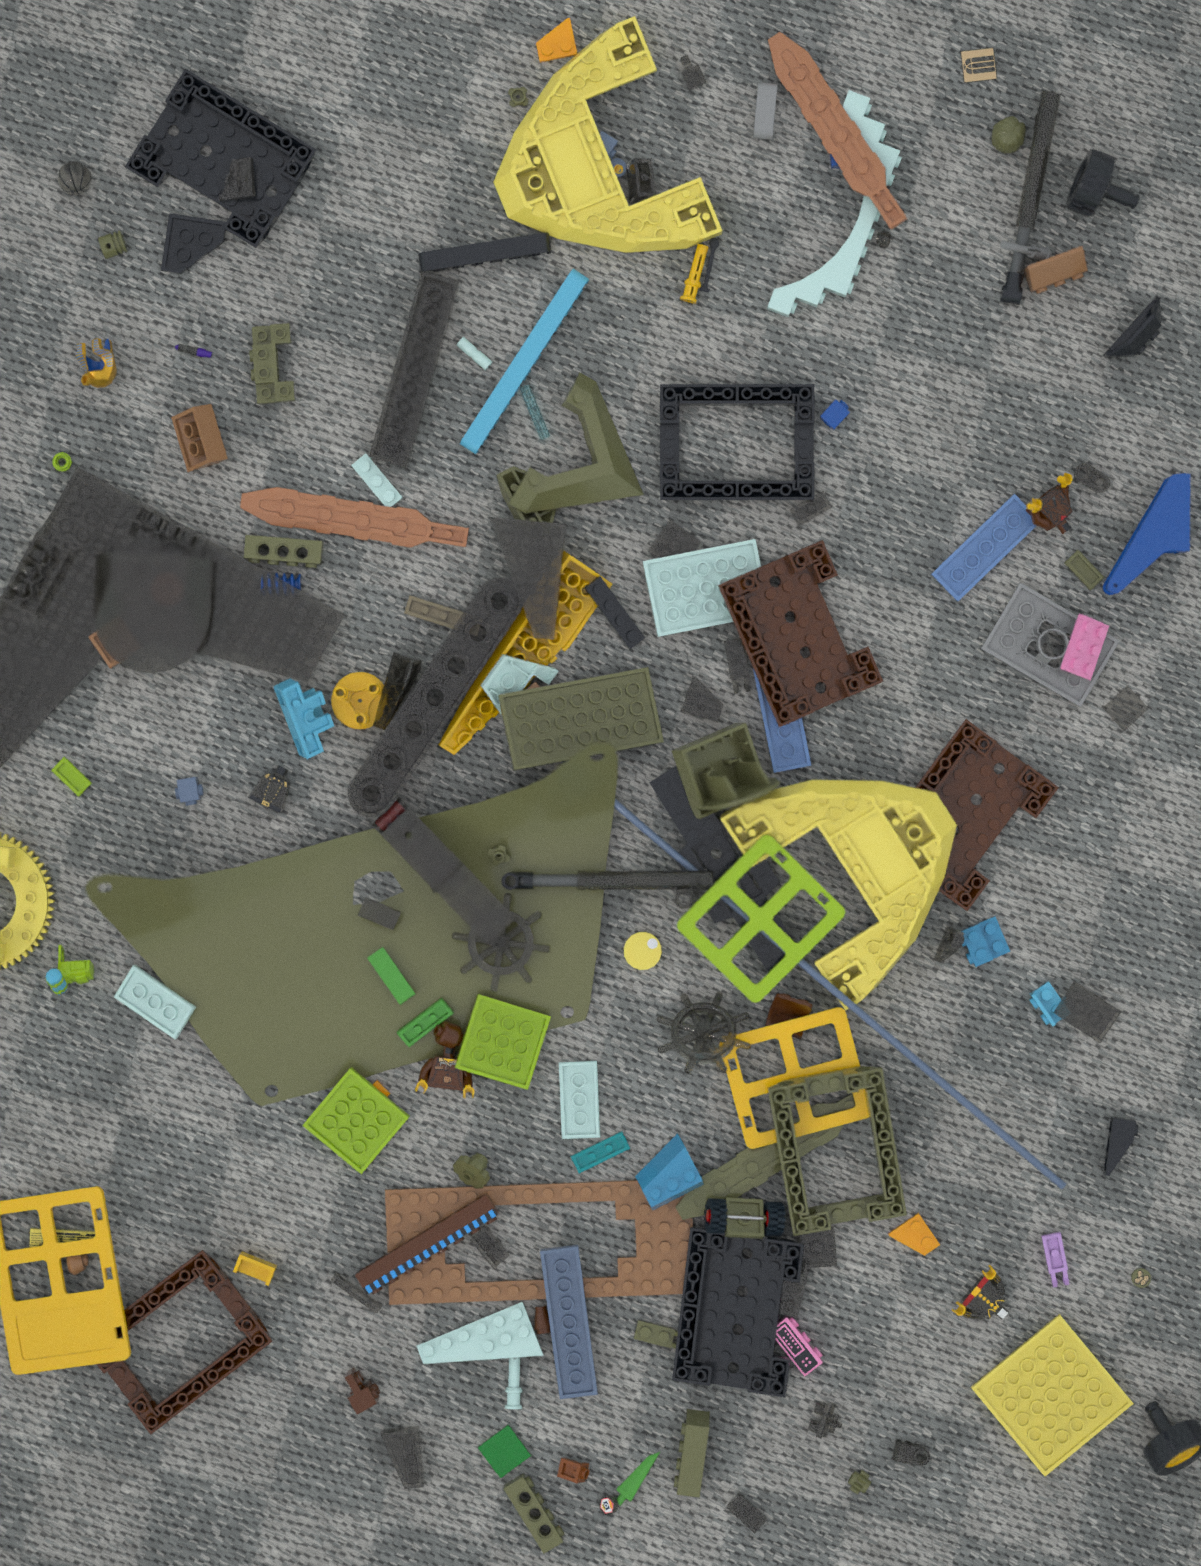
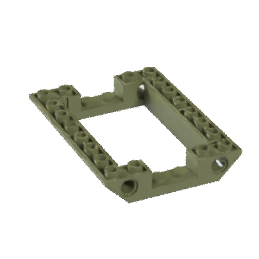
[768,1066,907,1236]

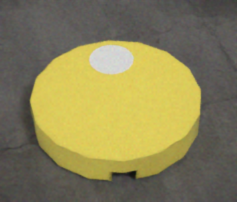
[624,932,662,970]

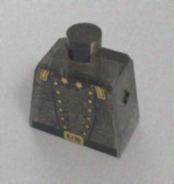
[248,765,291,813]

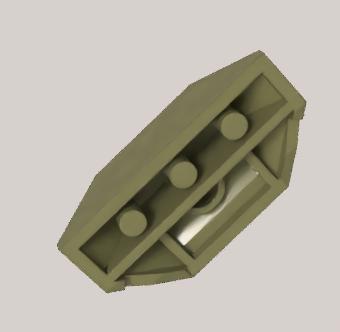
[496,466,556,543]

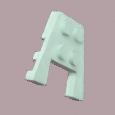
[480,654,559,716]

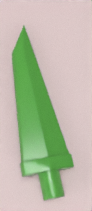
[615,1452,660,1506]

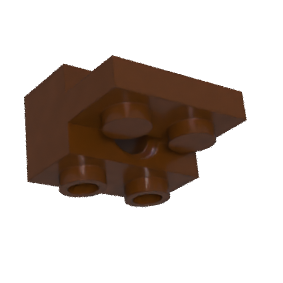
[345,1368,381,1415]

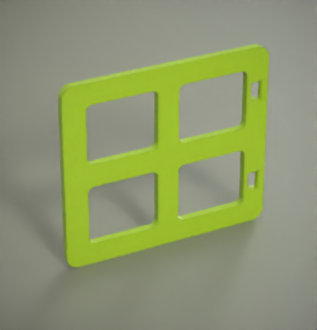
[677,834,845,1003]

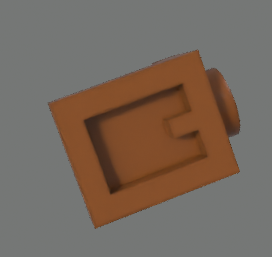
[557,1457,589,1483]

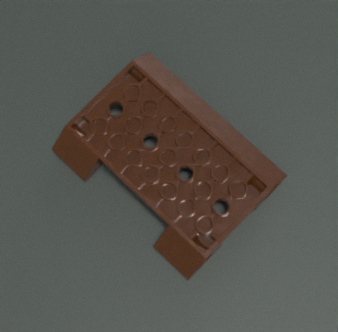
[718,540,884,727]
[915,719,1059,911]

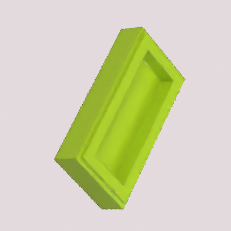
[51,757,92,797]

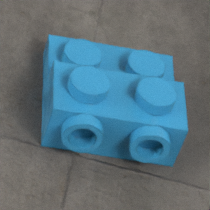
[958,916,1010,967]

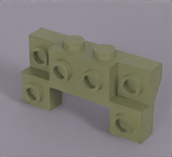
[249,323,296,405]

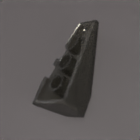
[373,652,422,730]

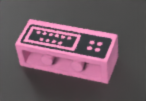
[776,1315,823,1377]

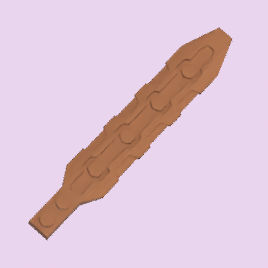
[768,32,907,230]
[240,487,469,548]

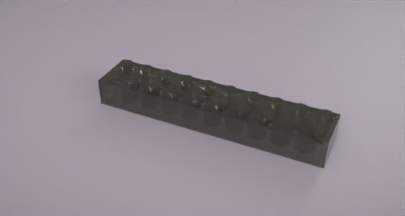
[369,271,460,469]

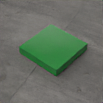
[478,1424,531,1479]

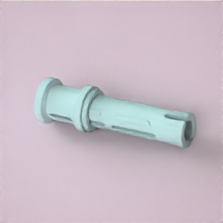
[505,1357,522,1409]

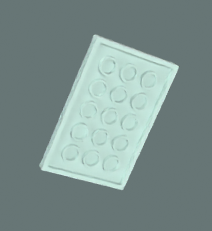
[642,539,761,637]

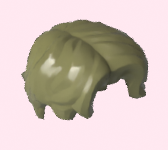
[992,116,1026,154]

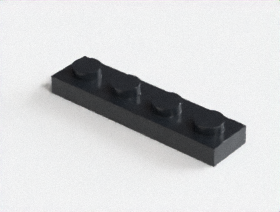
[584,576,645,649]

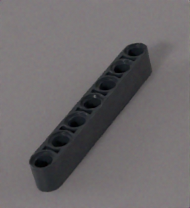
[418,233,552,274]

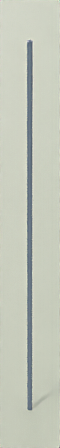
[561,761,1066,1190]

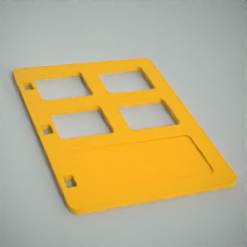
[0,1186,131,1375]

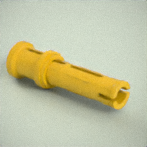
[680,244,709,304]

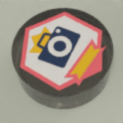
[599,1495,619,1515]

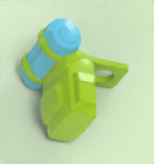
[46,945,94,995]

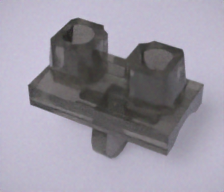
[808,1402,842,1439]

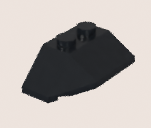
[1103,296,1161,358]

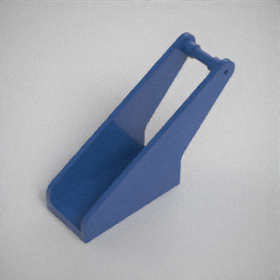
[1103,474,1190,595]

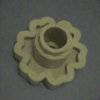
[453,1153,490,1189]

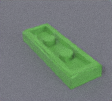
[367,947,416,1005]
[397,997,454,1047]

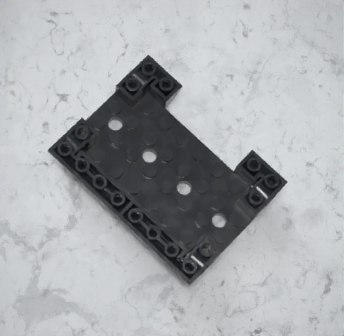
[125,69,316,248]
[672,1227,804,1398]

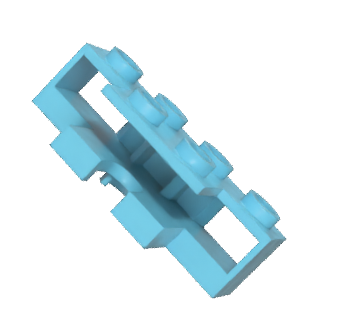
[273,679,334,759]

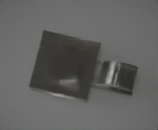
[680,55,707,91]

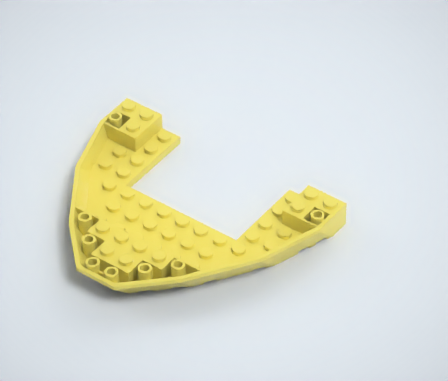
[493,16,722,253]
[720,780,957,1011]

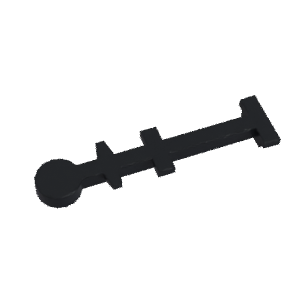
[700,238,719,293]

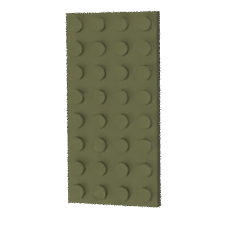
[498,667,664,771]

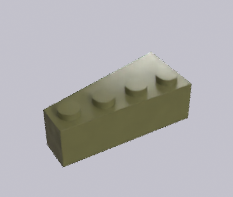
[674,1409,710,1498]

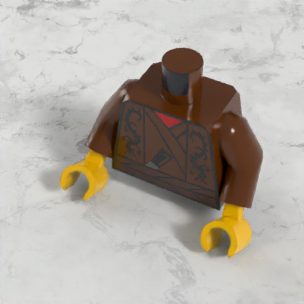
[1025,473,1073,534]

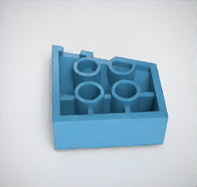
[635,1133,704,1211]

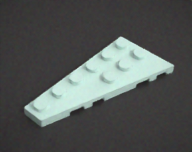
[417,1302,544,1364]

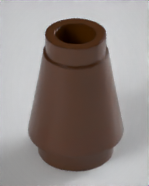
[534,1306,551,1335]

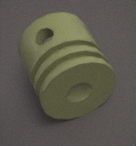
[98,230,128,259]

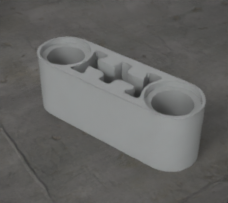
[753,82,777,140]

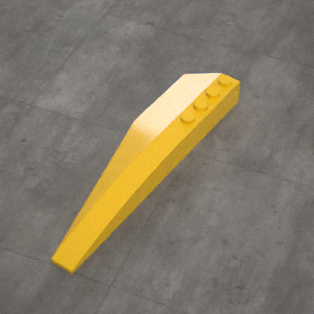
[438,549,612,755]

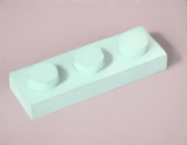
[351,453,403,507]

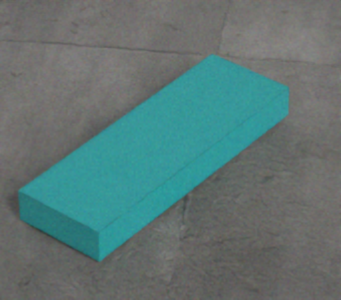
[571,1131,631,1174]

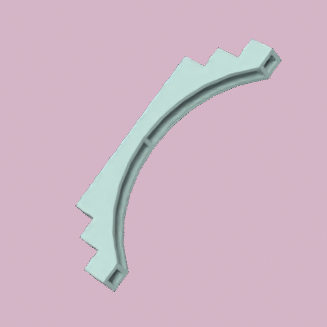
[767,90,902,317]

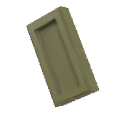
[1064,550,1105,591]

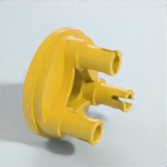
[331,672,389,729]

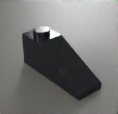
[1103,1116,1138,1176]

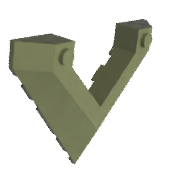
[508,372,644,514]

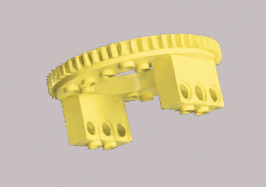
[0,832,55,970]

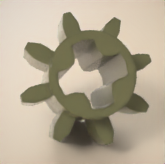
[848,1470,871,1495]

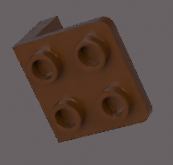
[764,993,813,1039]

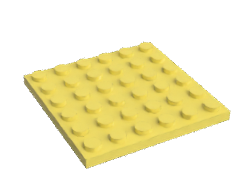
[971,1314,1134,1476]

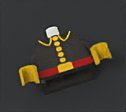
[951,1265,1009,1320]

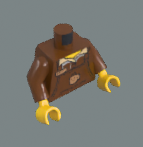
[415,1047,475,1099]

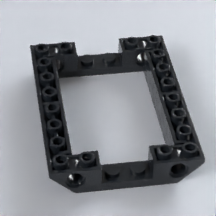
[660,384,814,500]

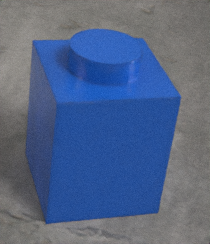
[819,400,850,431]

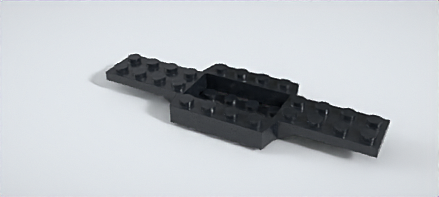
[649,766,804,972]

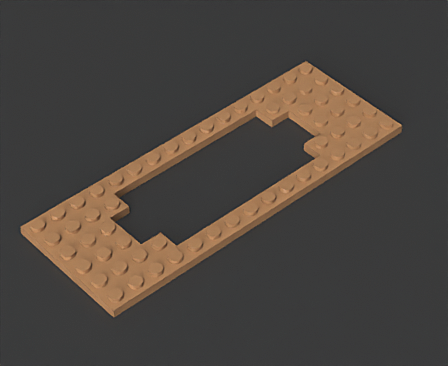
[385,1180,693,1305]

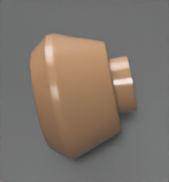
[66,1254,89,1275]

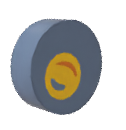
[611,158,626,178]

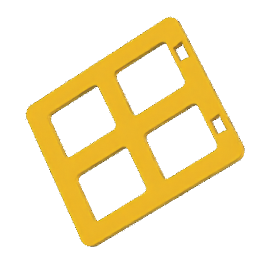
[719,1007,869,1149]

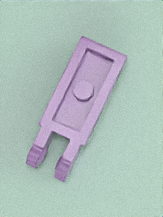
[1041,1232,1069,1288]

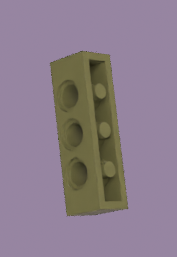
[244,535,324,568]
[503,1473,565,1554]

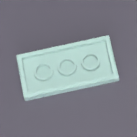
[114,965,196,1039]
[559,1061,600,1139]

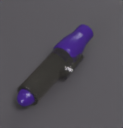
[175,344,212,358]

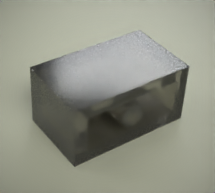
[626,158,656,203]

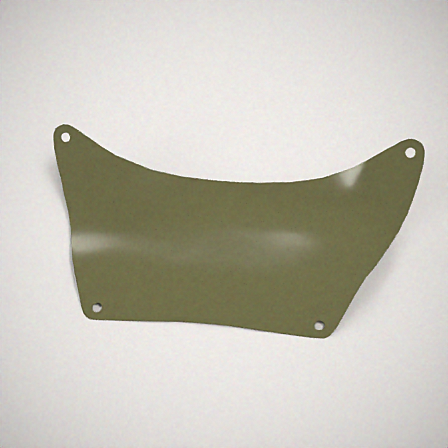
[85,743,618,1106]

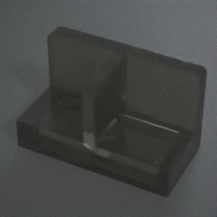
[470,1225,510,1270]

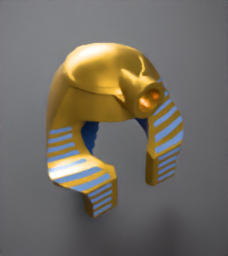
[76,338,117,388]

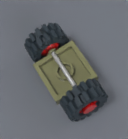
[704,1197,786,1239]

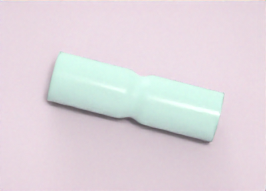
[456,337,492,371]

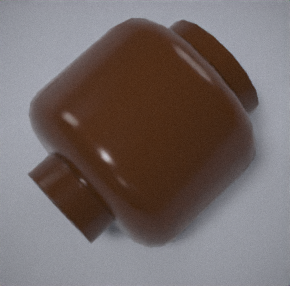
[433,1021,463,1049]

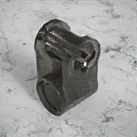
[892,1439,930,1466]

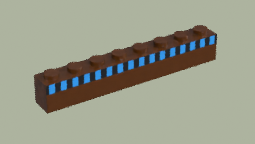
[355,1193,499,1295]

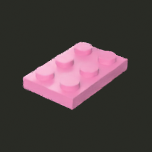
[1060,614,1109,680]

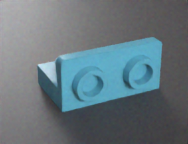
[1029,981,1070,1027]

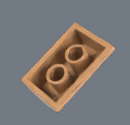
[1023,246,1087,294]
[171,404,228,472]

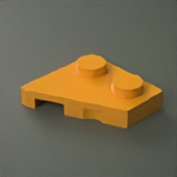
[536,18,577,63]
[888,1213,940,1256]

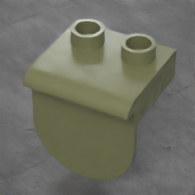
[671,723,781,819]

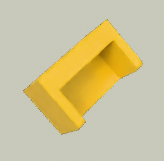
[233,1251,277,1286]

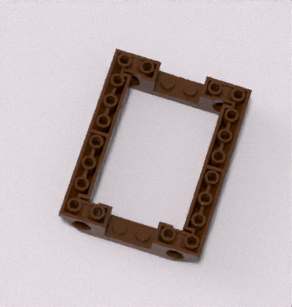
[97,1250,273,1435]

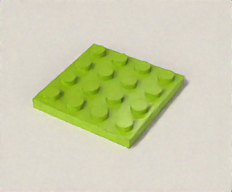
[454,994,551,1090]
[302,1067,410,1174]

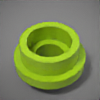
[52,452,72,472]

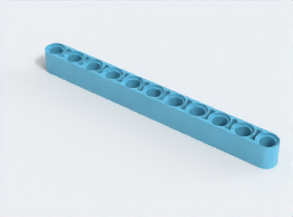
[460,268,589,454]

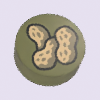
[1131,1268,1151,1288]

